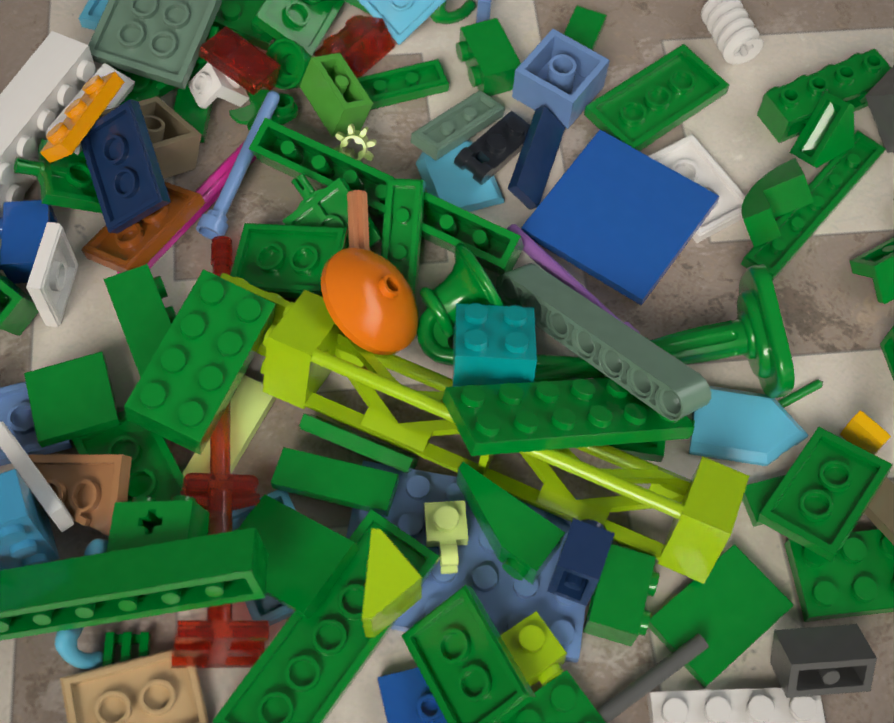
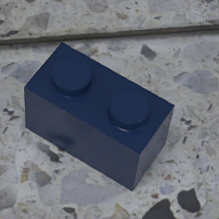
[547,518,615,606]

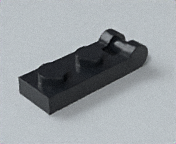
[454,111,530,185]

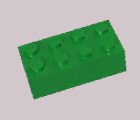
[124,269,276,455]

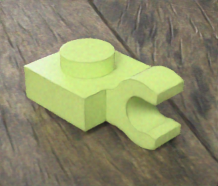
[424,500,468,574]

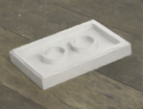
[649,134,746,243]

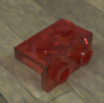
[314,15,395,78]
[199,26,281,95]

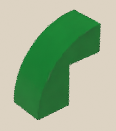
[741,158,814,247]

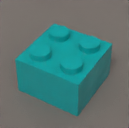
[453,303,537,386]

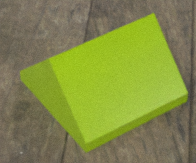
[362,528,422,638]

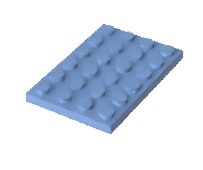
[346,461,586,663]

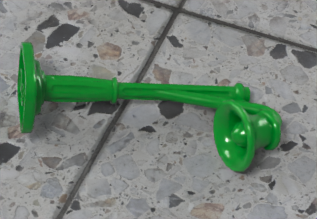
[417,243,795,398]

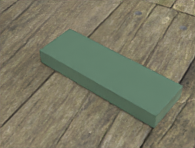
[410,90,505,161]

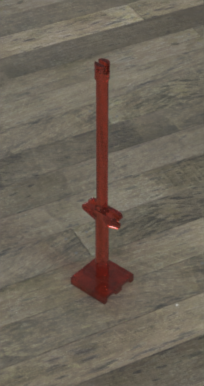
[171,236,269,668]

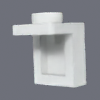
[188,61,249,109]

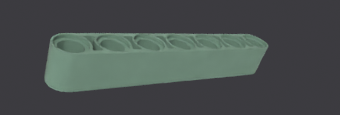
[496,263,711,421]

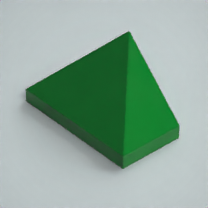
[789,91,854,168]

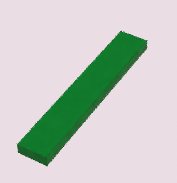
[741,130,886,281]

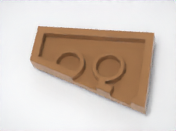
[20,454,132,536]

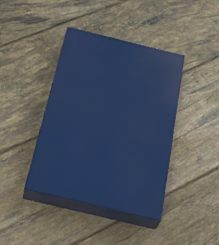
[80,99,171,234]

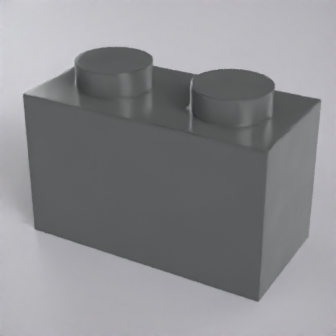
[770,624,877,698]

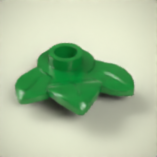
[229,89,298,130]

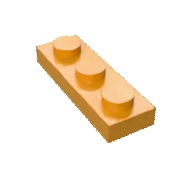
[40,71,125,163]

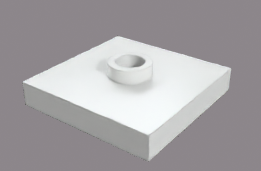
[26,222,79,327]

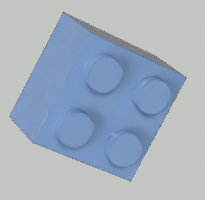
[512,29,610,129]

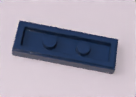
[508,106,565,210]

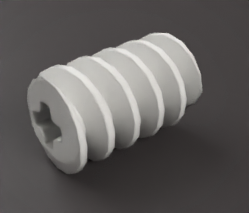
[701,0,764,64]

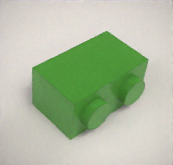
[300,53,373,137]

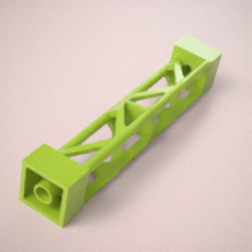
[260,290,749,584]

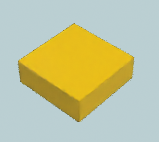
[840,410,891,455]

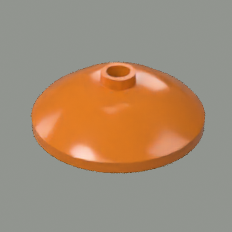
[321,248,418,355]

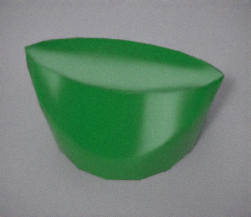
[264,38,311,90]

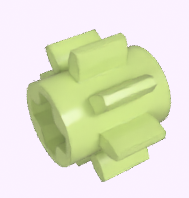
[333,123,377,162]

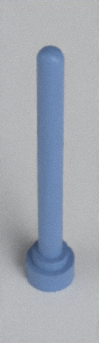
[196,91,280,241]

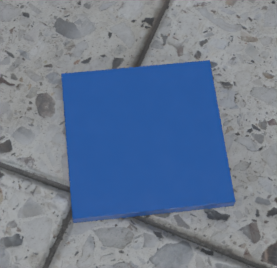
[521,130,719,306]

